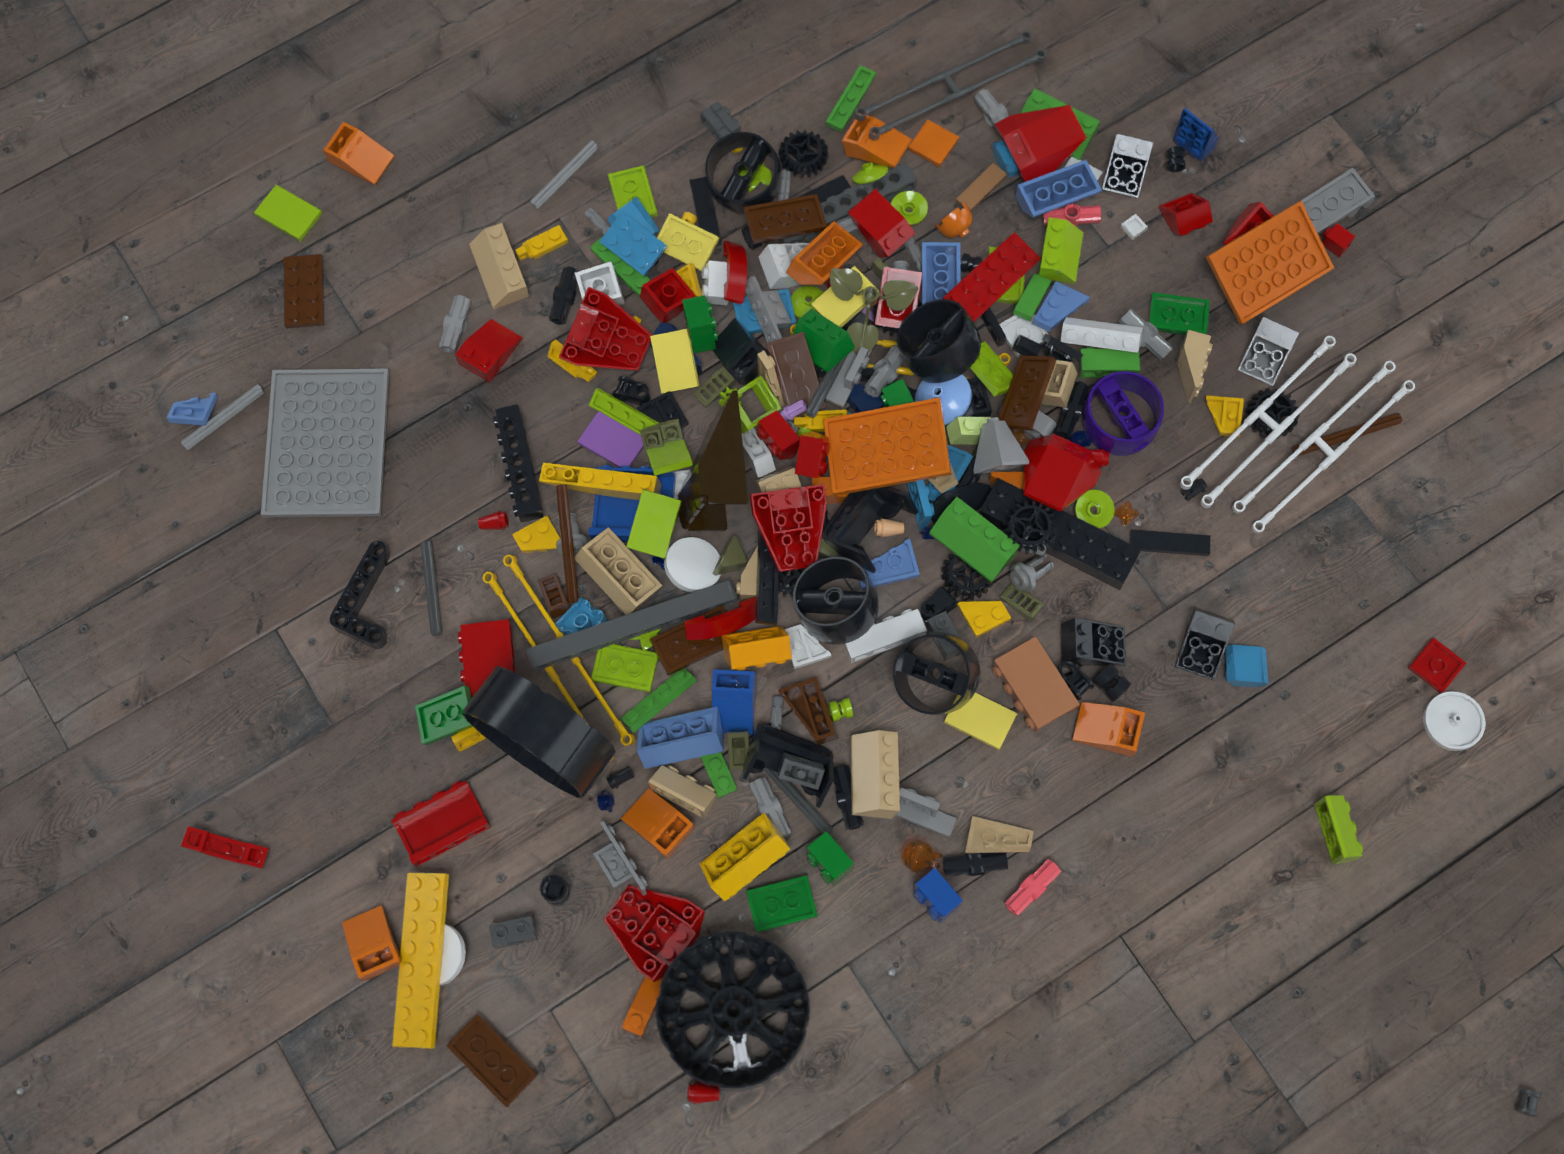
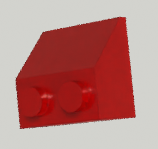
[1158,193,1213,236]
[640,268,696,323]
[756,410,800,460]
[795,431,830,478]

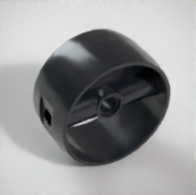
[705,132,782,214]
[897,299,981,383]
[793,557,879,645]
[893,632,980,715]

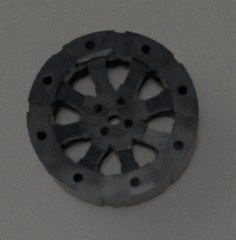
[461,666,616,799]
[656,932,810,1092]

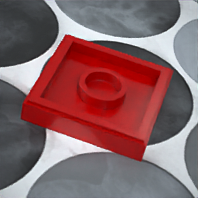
[1408,637,1467,694]

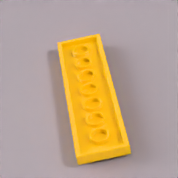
[392,873,449,1048]

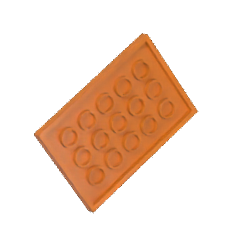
[1206,201,1334,324]
[823,397,951,496]

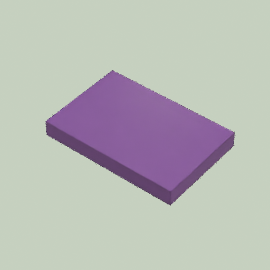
[577,411,644,468]

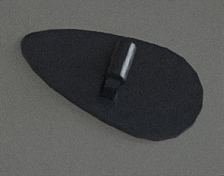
[931,483,991,525]

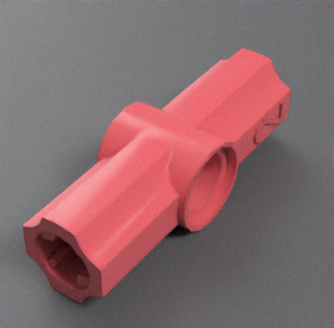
[1043,203,1101,226]
[1004,859,1061,917]

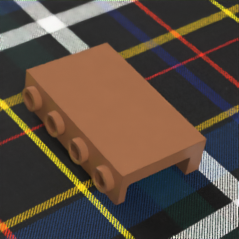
[992,636,1080,733]

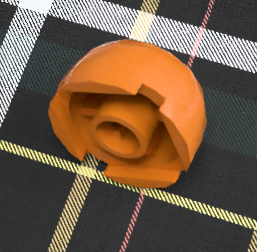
[934,202,973,238]

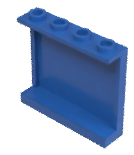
[588,465,676,542]

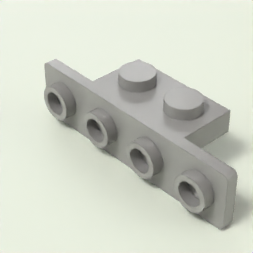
[745,276,792,343]
[826,347,873,407]
[895,788,956,837]
[593,821,648,896]

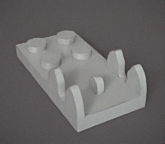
[1301,168,1375,235]

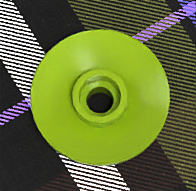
[852,162,889,184]
[891,191,928,225]
[791,286,824,319]
[1075,490,1115,529]

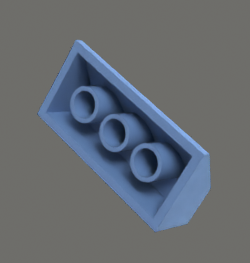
[1015,160,1102,218]
[922,242,961,305]
[637,706,724,769]

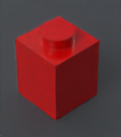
[1322,223,1355,258]

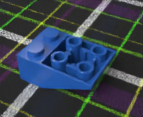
[1173,108,1219,162]
[712,669,757,735]

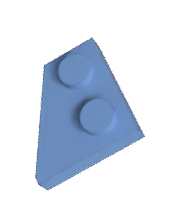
[167,393,218,426]

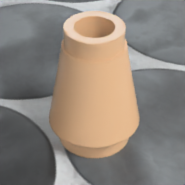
[874,518,904,538]

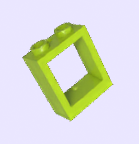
[719,376,782,434]

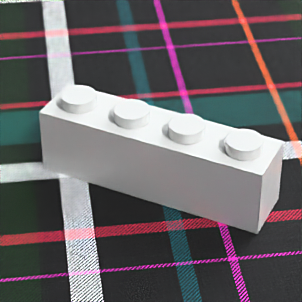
[1061,317,1143,353]
[843,609,927,664]

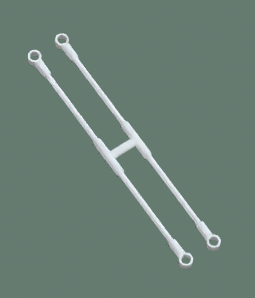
[1180,336,1357,508]
[1232,361,1415,534]

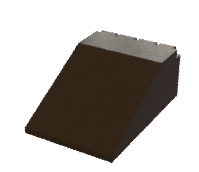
[678,390,748,531]

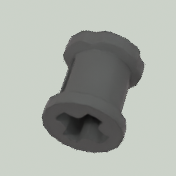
[1517,1089,1542,1117]

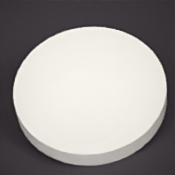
[664,537,721,593]
[1423,691,1485,751]
[440,924,466,986]

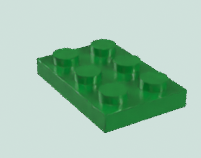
[1149,292,1210,335]
[415,686,473,745]
[746,875,818,933]

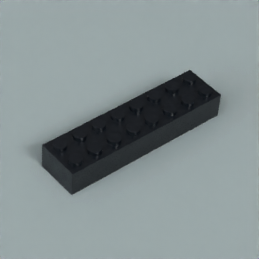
[979,478,1141,590]

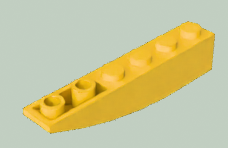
[539,463,662,500]

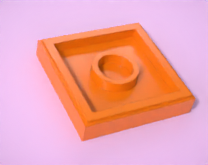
[908,120,959,168]

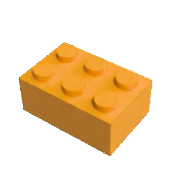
[722,625,792,671]

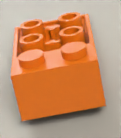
[842,113,912,168]
[323,122,395,185]
[1072,702,1145,757]
[621,788,695,860]
[342,905,402,981]

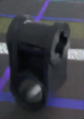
[612,376,651,406]
[920,586,957,624]
[1057,661,1094,700]

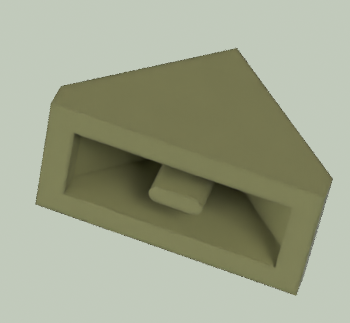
[712,535,747,576]
[727,732,749,770]

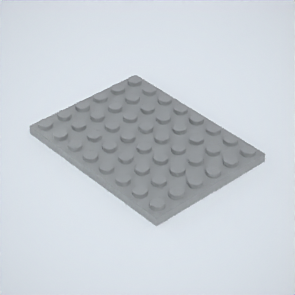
[261,369,389,518]

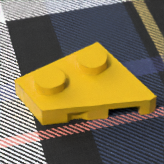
[1205,395,1244,437]
[512,516,560,553]
[957,601,1011,638]

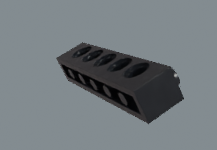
[493,404,544,523]

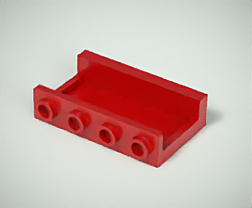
[458,619,515,698]
[391,781,491,868]

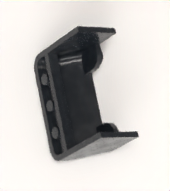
[822,486,918,573]
[742,724,833,808]

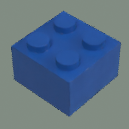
[913,868,963,923]

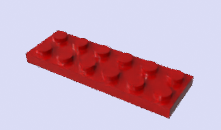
[942,232,1041,322]

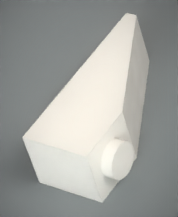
[742,427,776,478]

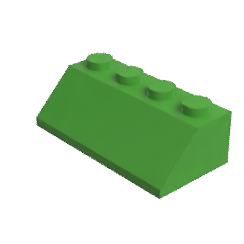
[1021,89,1100,161]
[929,497,1019,583]

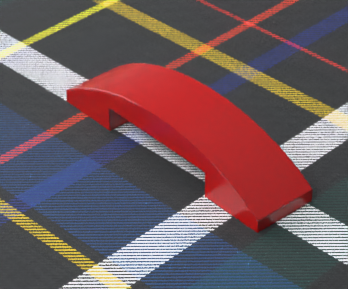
[723,240,747,305]
[684,597,756,640]
[181,826,269,869]

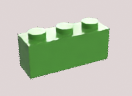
[1078,347,1140,378]

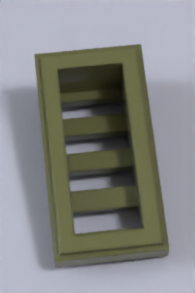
[693,367,735,408]
[999,583,1044,623]

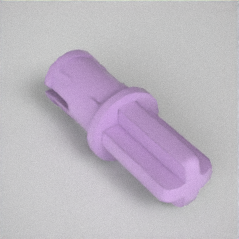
[779,400,807,421]

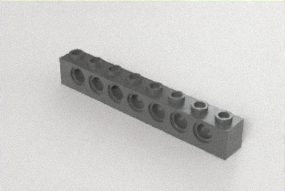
[778,162,917,244]

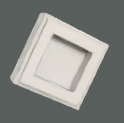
[1120,214,1148,240]

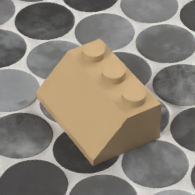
[648,765,717,819]

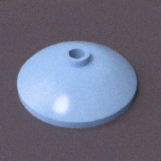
[915,375,972,425]

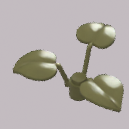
[830,268,918,355]

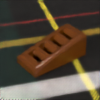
[538,573,570,618]

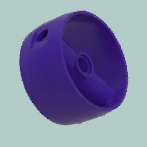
[1082,371,1164,456]

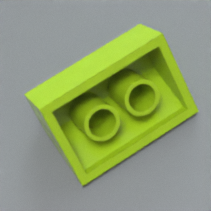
[1038,217,1084,284]
[1314,795,1363,865]

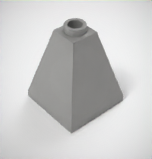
[973,417,1030,474]

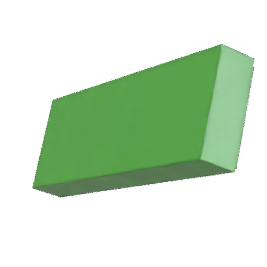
[1013,273,1052,321]

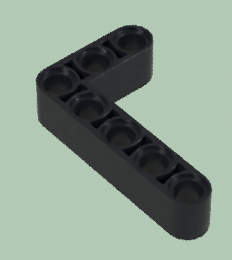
[329,541,390,649]

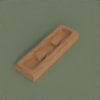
[956,163,1007,211]

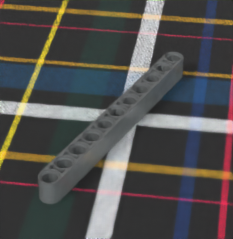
[525,580,739,671]

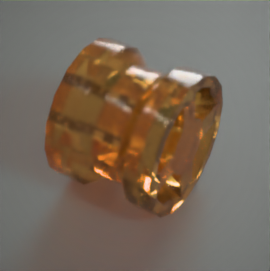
[1114,501,1140,526]

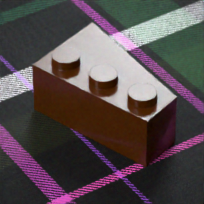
[778,677,839,745]

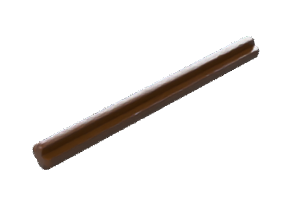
[1292,413,1403,457]
[556,484,579,603]

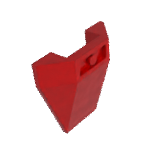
[994,105,1087,182]
[558,286,652,371]
[1023,434,1102,512]
[750,484,827,572]
[603,885,705,982]

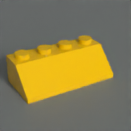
[699,812,791,901]

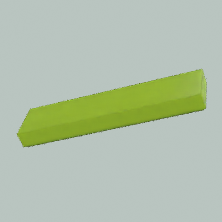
[588,388,659,435]

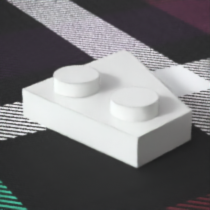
[784,624,831,669]

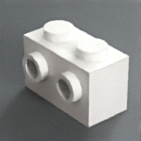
[702,261,729,305]

